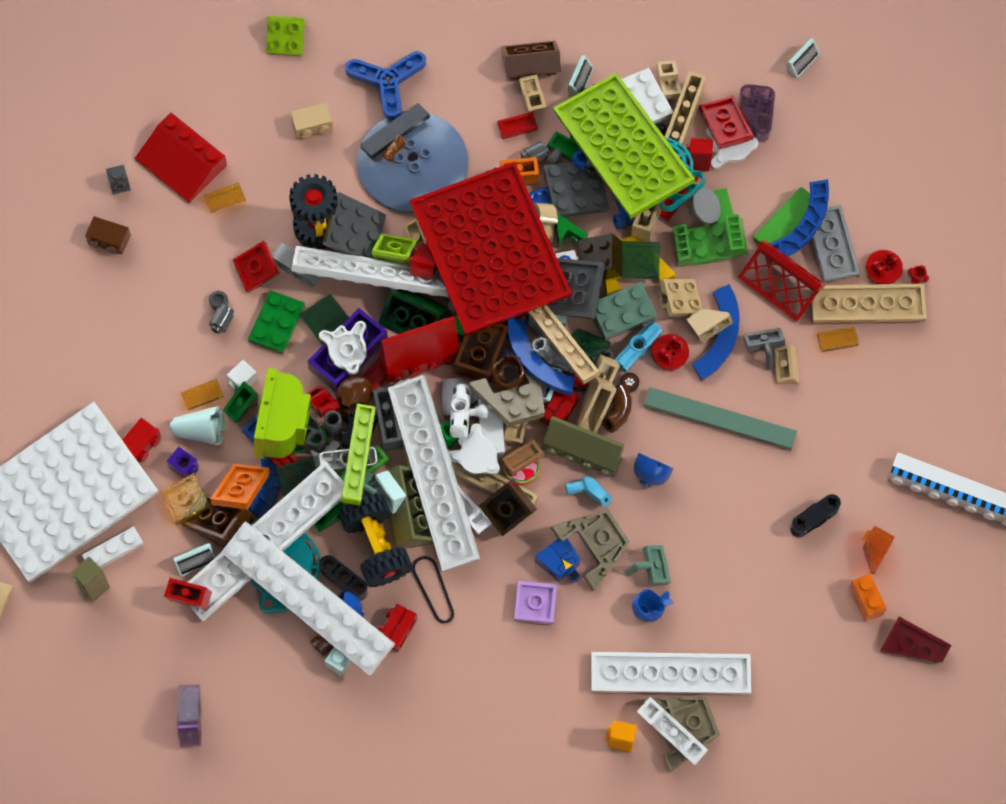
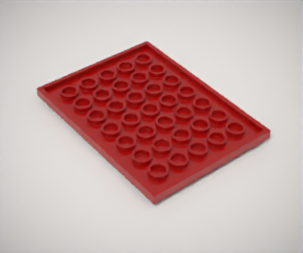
[410,161,572,336]

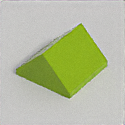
[372,233,418,264]

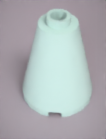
[170,406,225,445]

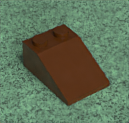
[454,323,509,385]
[181,492,254,548]

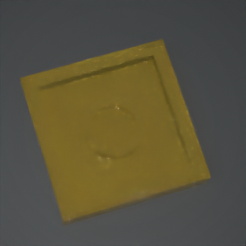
[160,473,210,525]

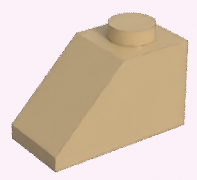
[687,309,733,343]

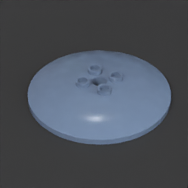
[357,112,468,213]

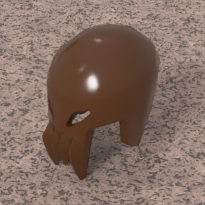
[492,352,525,392]
[335,375,372,423]

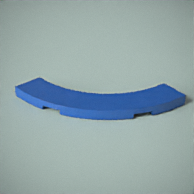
[765,179,829,264]
[692,284,740,381]
[507,318,575,396]
[242,417,282,519]

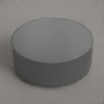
[547,148,563,165]
[209,291,228,310]

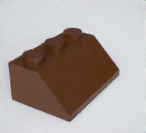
[501,40,561,79]

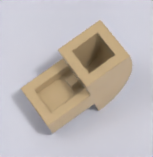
[657,60,681,100]
[519,75,546,113]
[533,202,558,242]

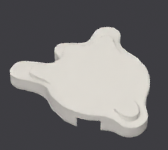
[706,127,758,170]
[319,321,367,375]
[448,423,500,475]

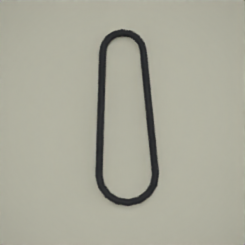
[412,556,454,623]

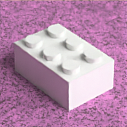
[622,68,673,125]

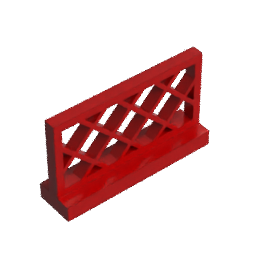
[738,240,826,321]

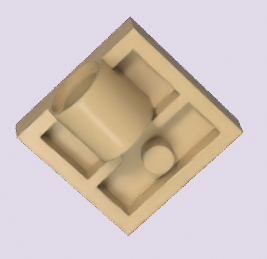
[659,279,703,317]

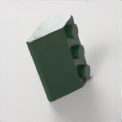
[378,289,448,334]

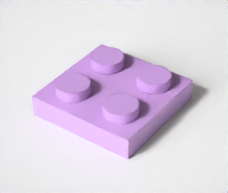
[514,581,557,625]

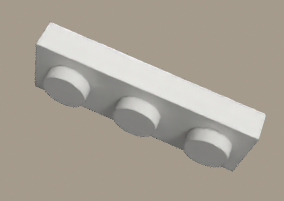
[82,526,144,568]

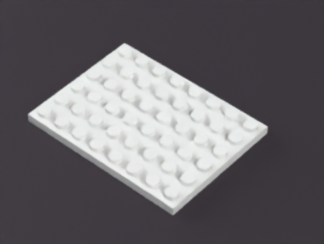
[0,402,159,583]

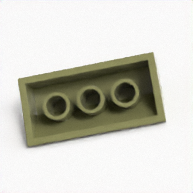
[543,416,624,477]
[389,465,434,548]

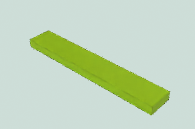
[341,403,376,506]

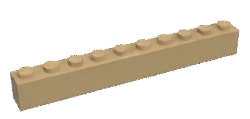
[632,71,706,242]

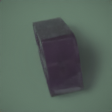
[738,84,775,142]
[177,684,201,747]

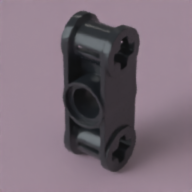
[790,494,841,538]

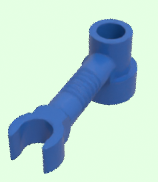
[611,192,635,230]

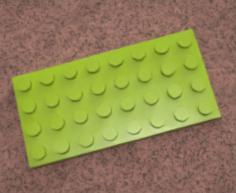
[553,72,695,219]

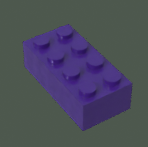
[307,308,388,392]

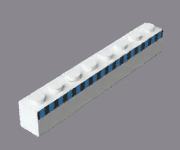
[888,452,1006,526]

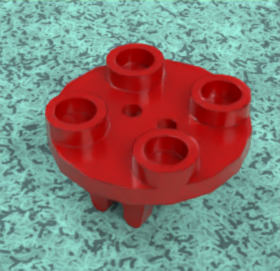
[865,250,903,285]
[651,334,689,372]

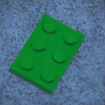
[248,290,305,354]

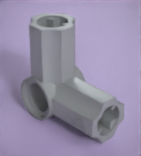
[532,337,573,374]

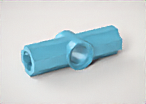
[615,320,663,372]

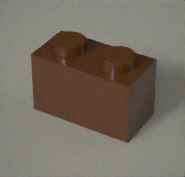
[85,216,131,254]

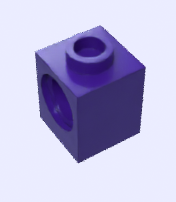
[167,447,199,480]

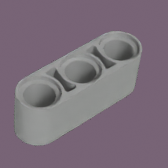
[272,243,321,287]

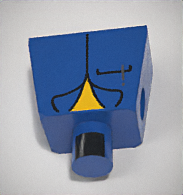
[535,538,581,584]

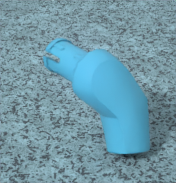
[565,476,611,507]

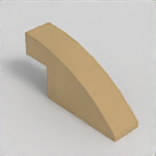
[577,354,620,433]

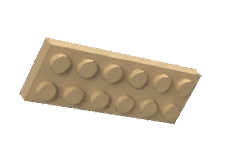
[810,284,927,323]

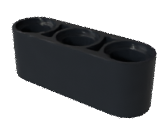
[319,555,368,601]

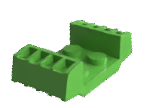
[672,214,748,267]

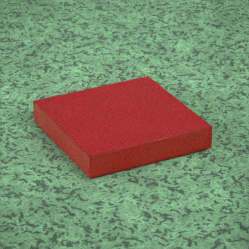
[233,241,280,293]

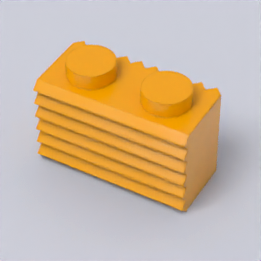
[605,720,637,753]

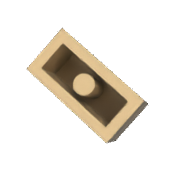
[291,102,333,139]

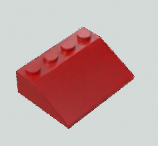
[135,112,227,203]
[379,316,459,384]

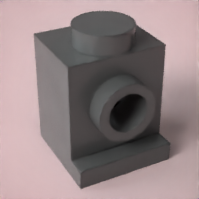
[106,164,131,195]

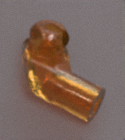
[383,135,406,161]

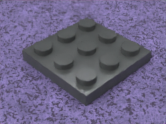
[543,162,609,217]
[322,192,386,259]
[547,258,605,319]

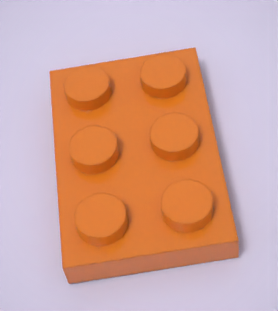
[211,463,270,510]

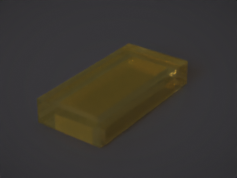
[204,182,246,213]
[817,326,859,353]
[181,379,224,411]

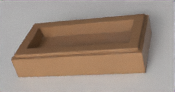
[501,439,544,476]

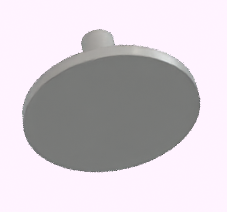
[689,187,721,224]

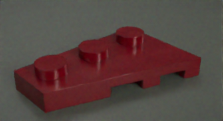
[880,616,952,663]

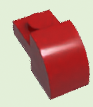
[306,385,340,418]

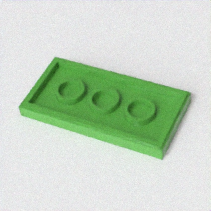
[753,187,810,244]

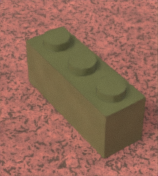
[71,556,110,603]

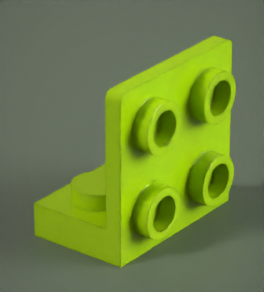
[266,15,306,55]

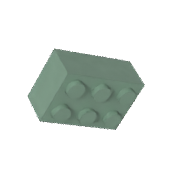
[593,282,657,342]

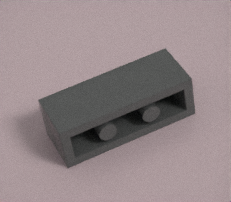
[373,387,403,451]

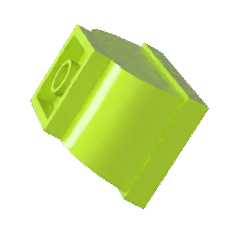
[254,368,311,459]

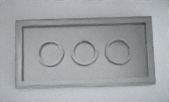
[804,205,860,283]

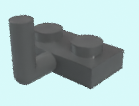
[743,328,785,370]

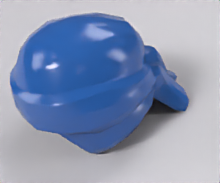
[632,589,673,622]

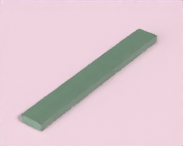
[644,387,797,450]

